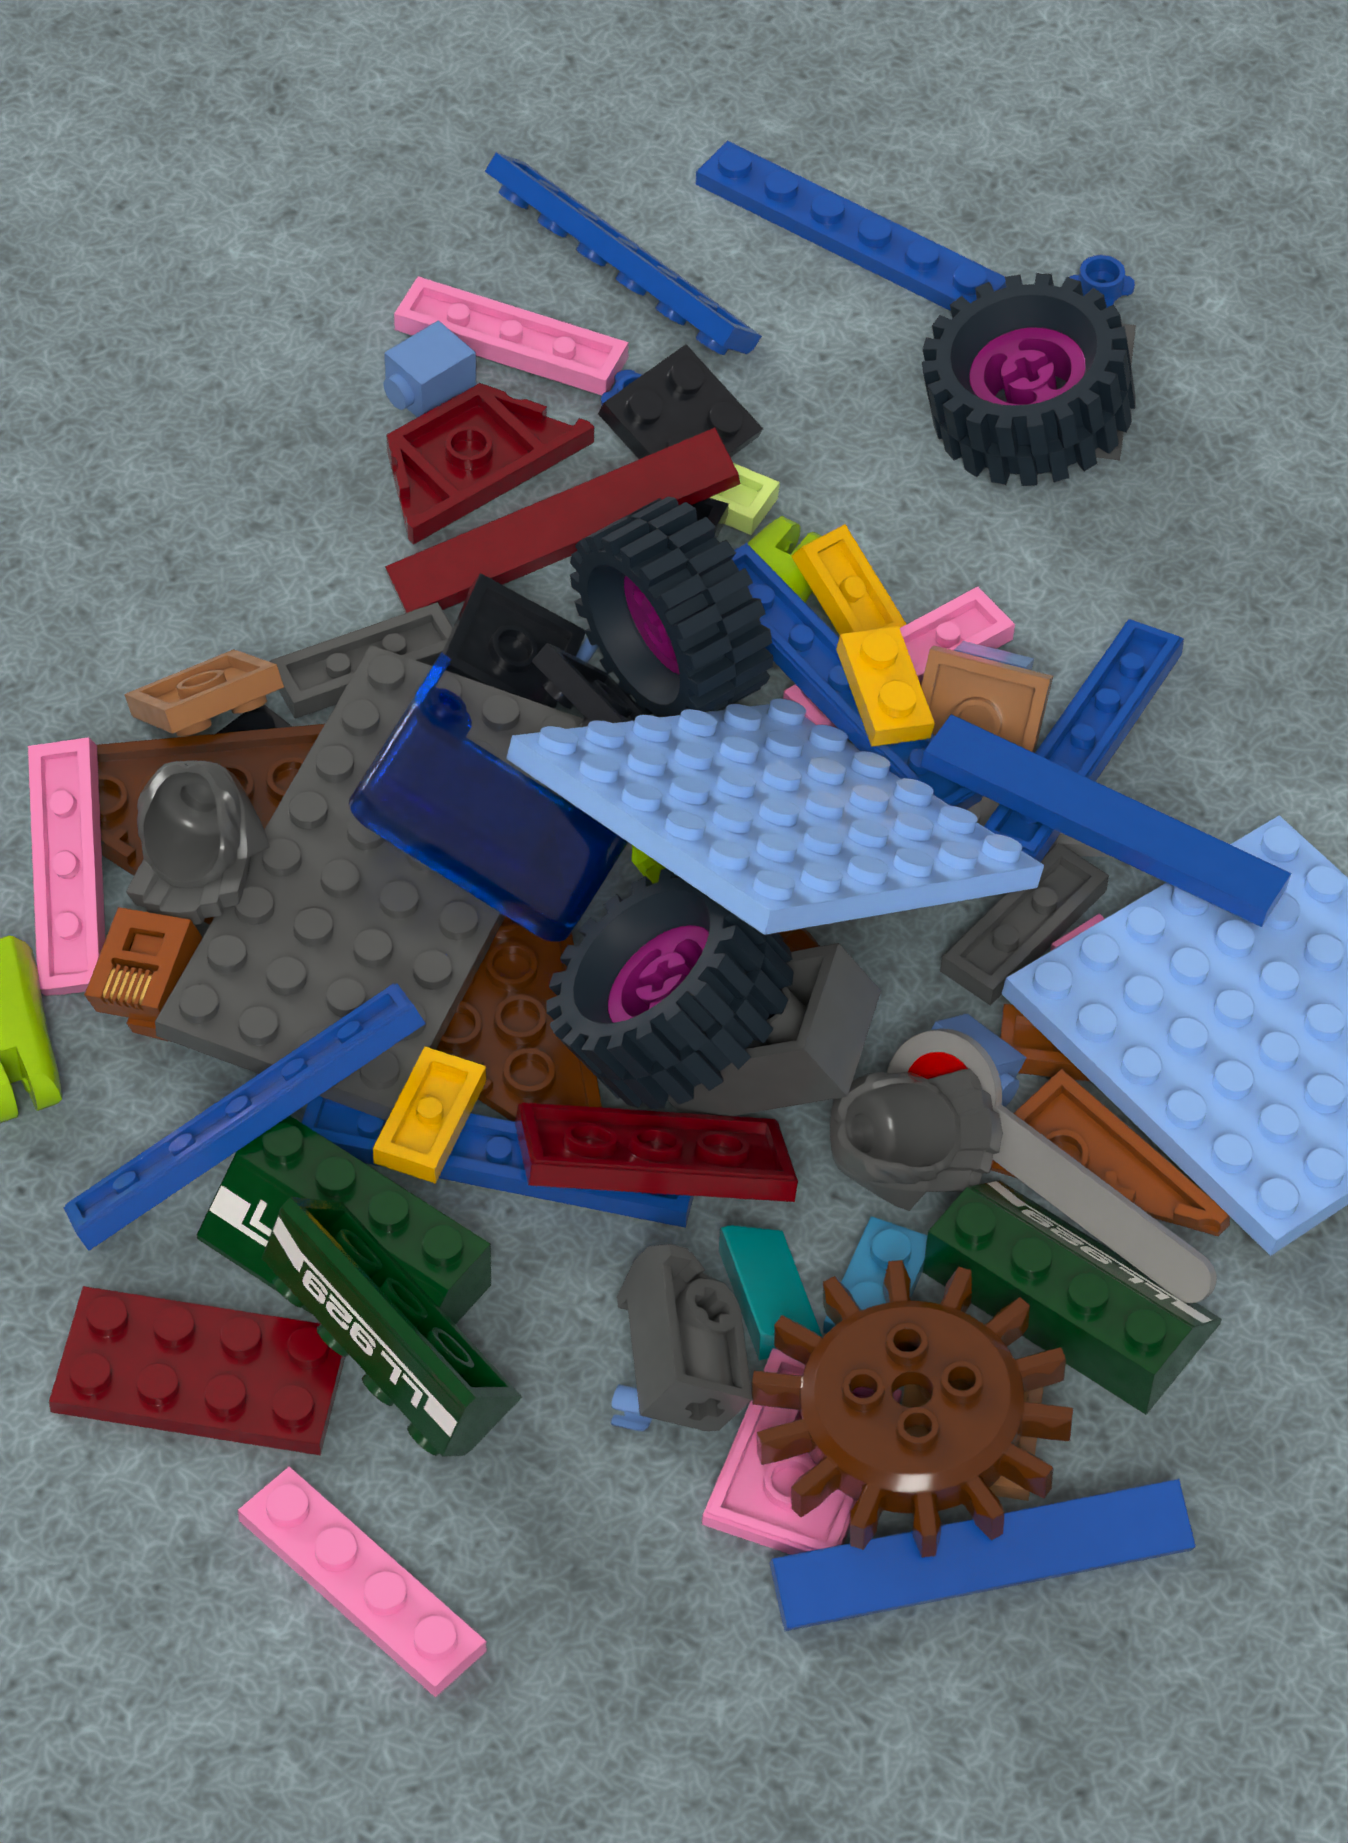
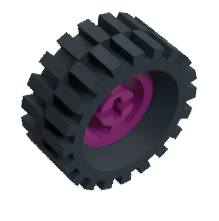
[922,273,1136,486]
[570,497,773,717]
[547,868,794,1109]

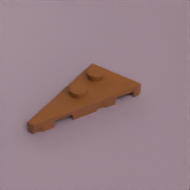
[990,1069,1230,1236]

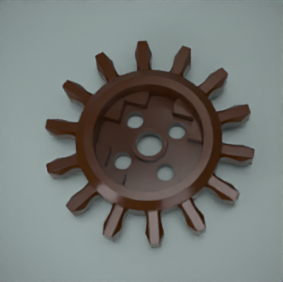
[752,1260,1073,1557]

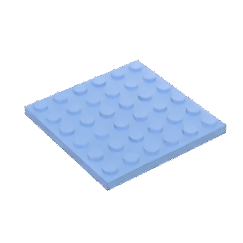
[506,699,1044,935]
[1002,815,1348,1256]

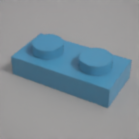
[823,1216,927,1334]

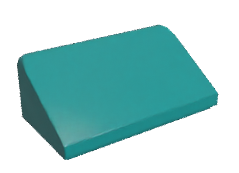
[719,1225,822,1360]

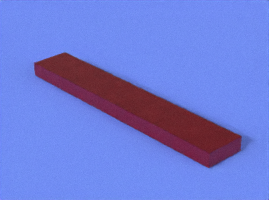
[385,428,740,613]

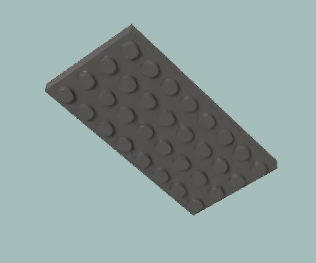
[155,645,583,1121]

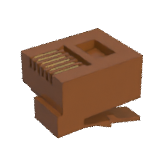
[84,907,203,1042]

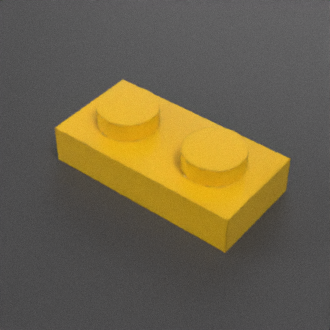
[791,524,907,635]
[836,626,935,747]
[373,1046,486,1184]

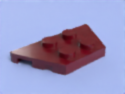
[386,383,594,545]

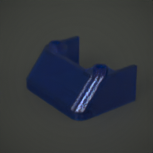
[349,653,628,942]

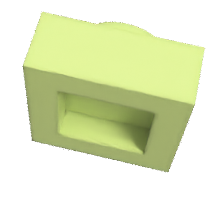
[709,463,780,535]

